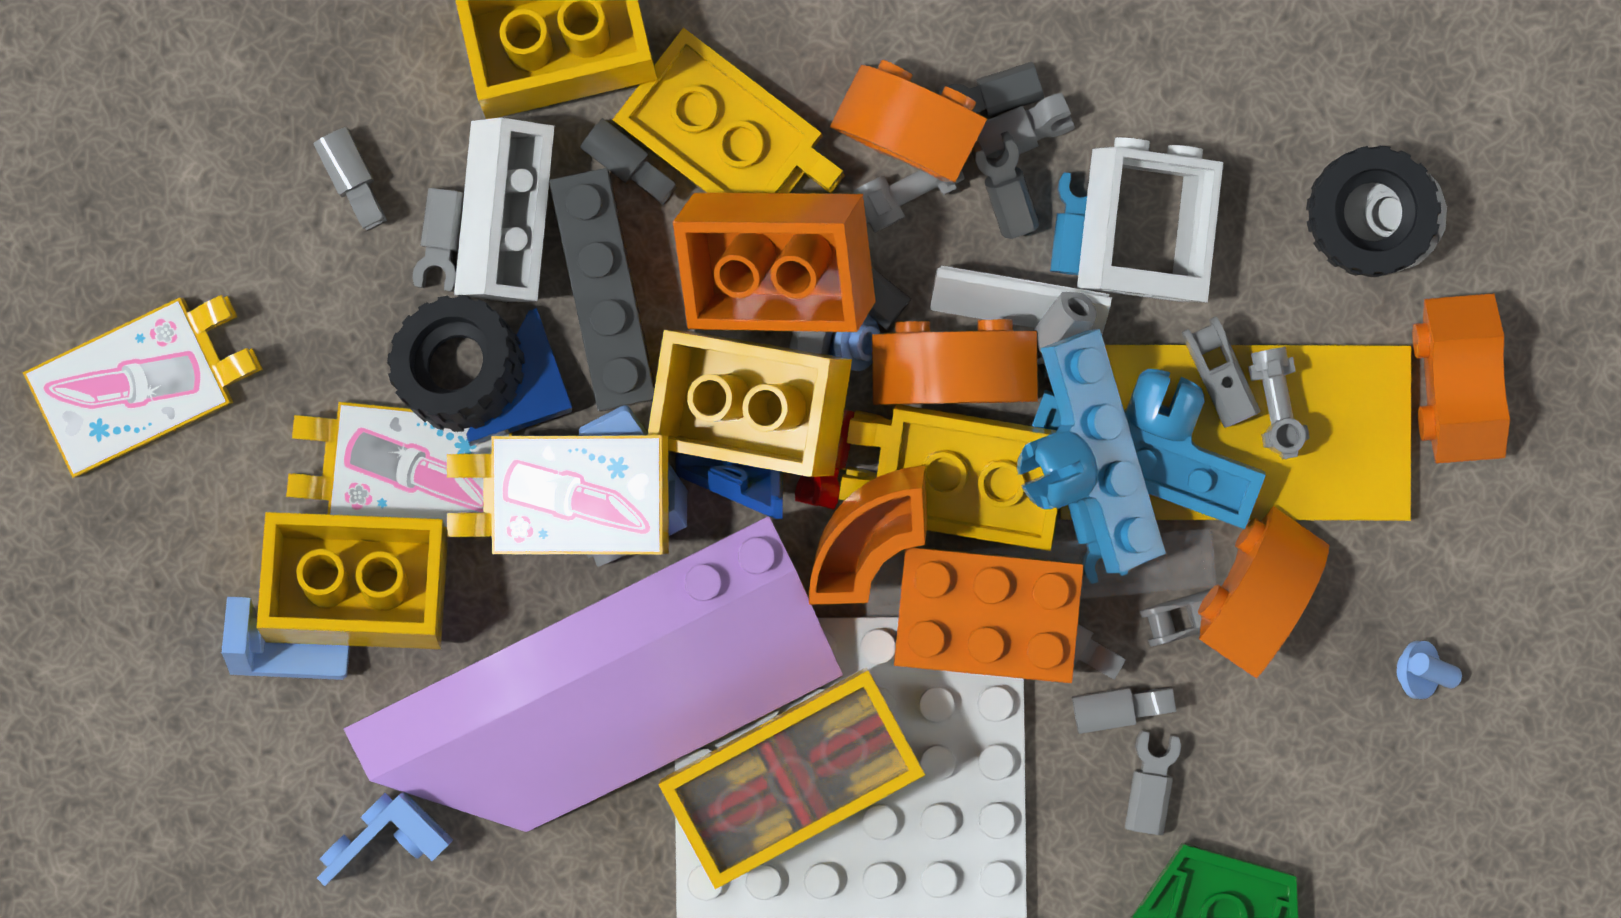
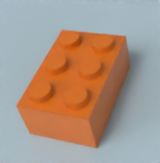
[673,193,876,332]
[894,547,1083,683]

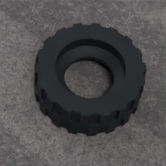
[1306,145,1441,277]
[387,295,525,432]

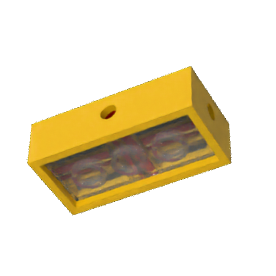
[658,667,925,890]

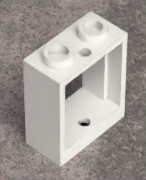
[1077,137,1223,302]

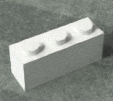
[454,117,554,302]

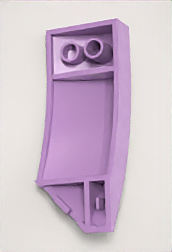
[344,516,843,832]

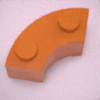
[830,60,987,183]
[1412,293,1510,464]
[872,319,1038,405]
[809,466,928,605]
[1198,506,1330,679]

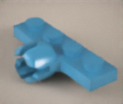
[1017,329,1166,573]
[1031,369,1266,529]

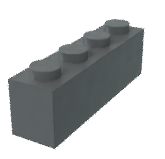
[549,168,655,412]

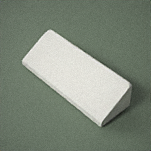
[930,265,1112,335]

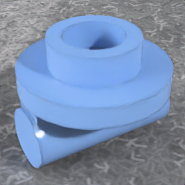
[829,314,880,371]
[1397,641,1462,699]

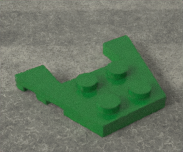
[1130,843,1298,918]

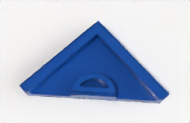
[466,308,572,446]
[676,453,783,519]

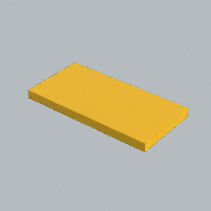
[1060,345,1411,521]

